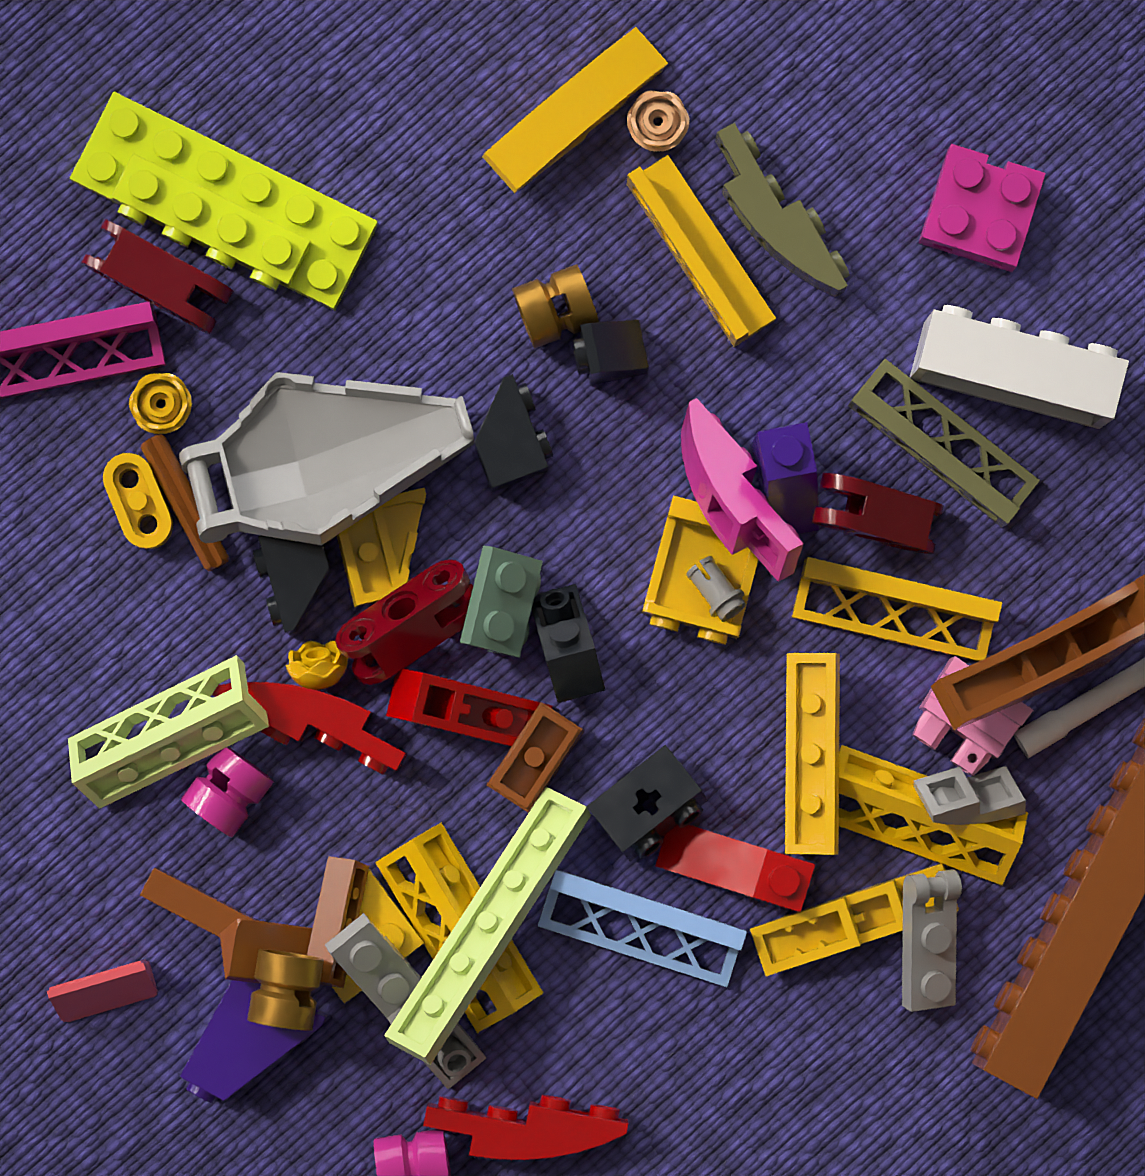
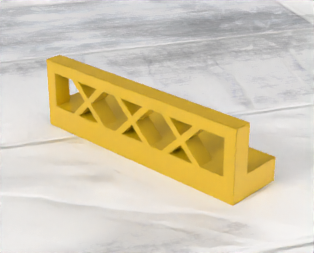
[626,155,776,347]
[791,557,1002,662]
[785,653,840,855]
[839,745,1028,885]
[375,822,543,1033]

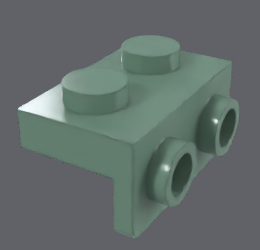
[460,546,543,658]

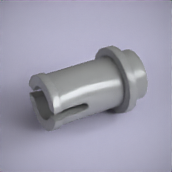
[686,556,746,622]

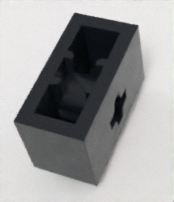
[587,745,708,862]

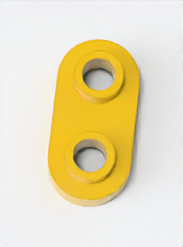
[103,453,173,549]

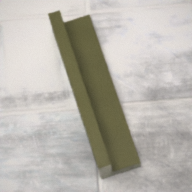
[848,359,1040,528]

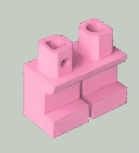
[912,656,1034,776]

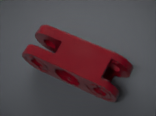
[81,219,234,334]
[812,473,944,554]
[335,559,473,685]

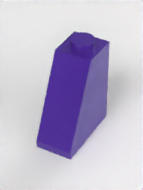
[751,422,819,535]
[180,980,329,1103]

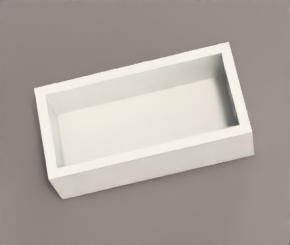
[910,305,1129,429]

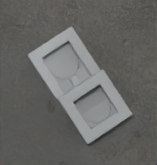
[914,766,1026,825]

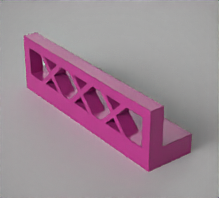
[0,301,166,399]

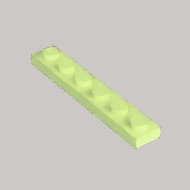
[384,787,591,1065]

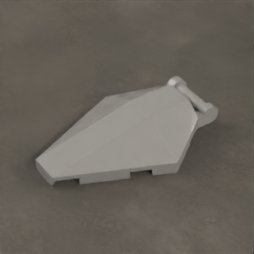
[179,372,474,545]

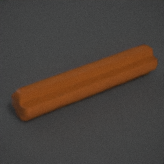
[141,434,229,571]

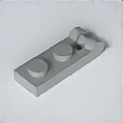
[902,870,962,1012]

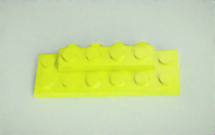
[69,91,378,311]

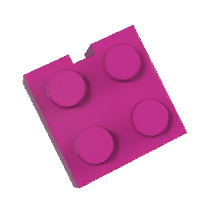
[919,144,1046,272]

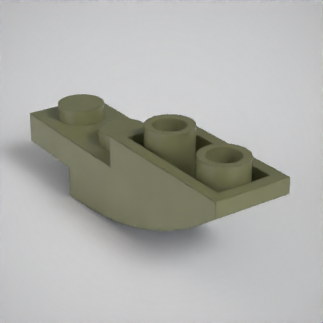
[715,122,850,297]

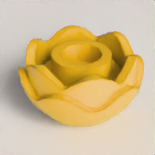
[129,373,192,434]
[285,641,348,690]

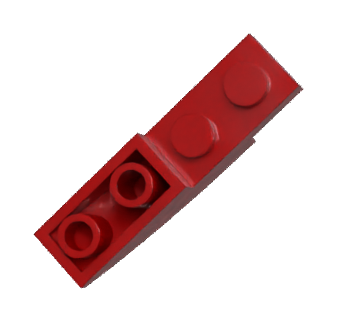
[212,682,407,775]
[423,1095,629,1160]

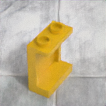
[641,496,758,645]

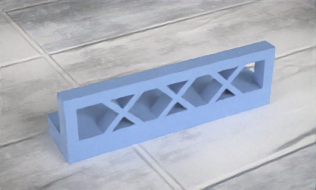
[538,869,747,987]

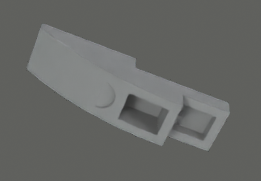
[325,913,486,1089]

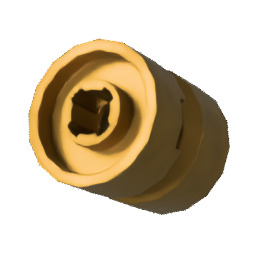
[512,264,599,349]
[247,949,324,1031]

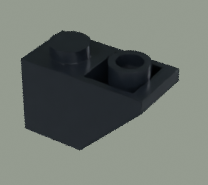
[573,320,649,386]
[474,374,553,492]
[253,535,332,635]
[531,584,605,703]

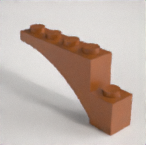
[930,575,1145,731]

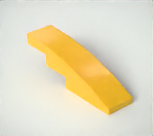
[482,27,668,193]
[750,863,959,976]

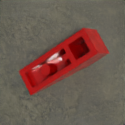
[386,669,553,747]
[655,825,815,912]

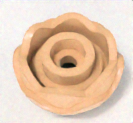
[627,91,689,151]

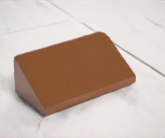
[487,702,584,813]
[220,919,313,984]

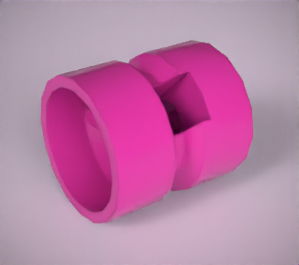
[181,747,274,838]
[374,1129,451,1176]

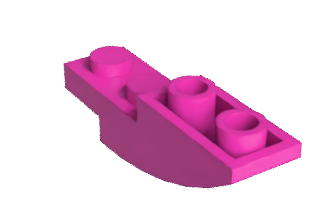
[681,398,804,582]

